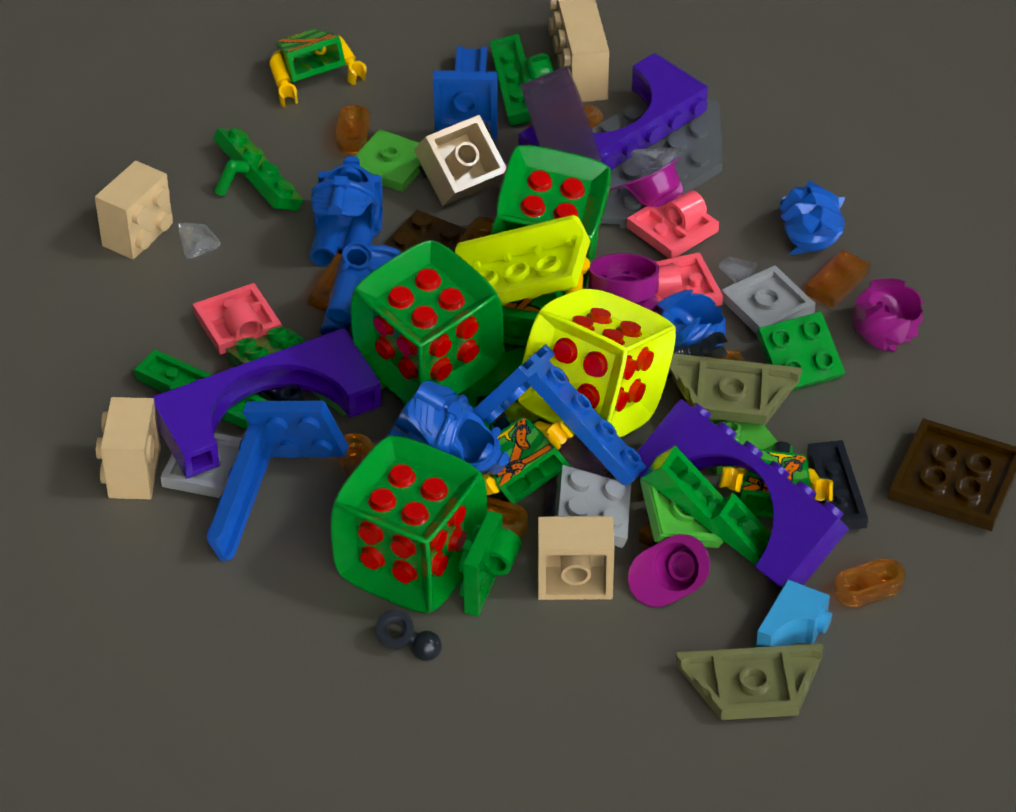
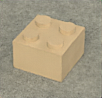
[414,115,506,206]
[95,160,173,260]
[96,397,161,500]
[538,516,614,600]

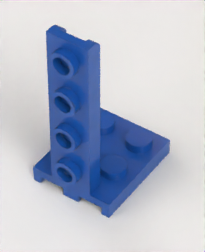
[433,46,498,139]
[473,344,646,485]
[206,400,349,561]

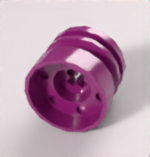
[588,253,659,313]

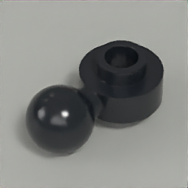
[375,610,442,661]

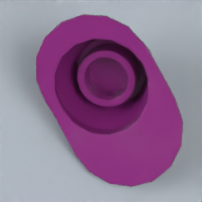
[609,157,683,207]
[628,534,710,607]

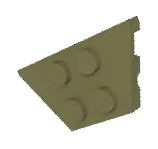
[669,353,802,425]
[676,643,824,720]

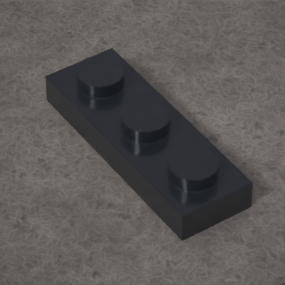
[807,440,868,530]

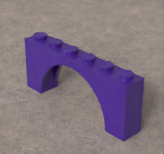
[518,53,708,171]
[151,328,381,479]
[637,399,849,589]

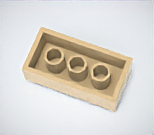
[548,0,609,103]

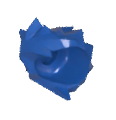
[779,180,846,255]
[658,290,726,357]

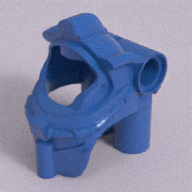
[309,156,383,267]
[320,242,402,335]
[386,380,509,475]

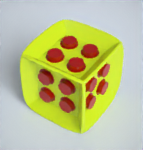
[518,289,676,438]

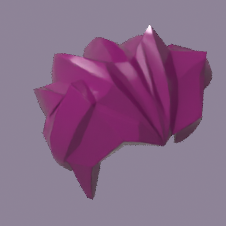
[852,278,924,352]

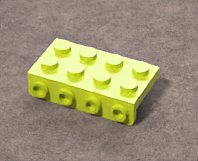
[455,215,590,306]

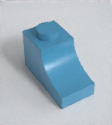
[756,580,833,647]

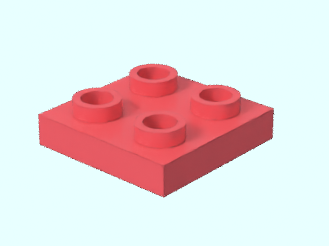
[626,190,719,259]
[655,252,723,314]
[192,283,282,355]

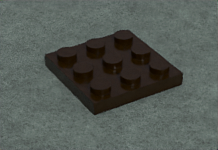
[888,418,1016,531]

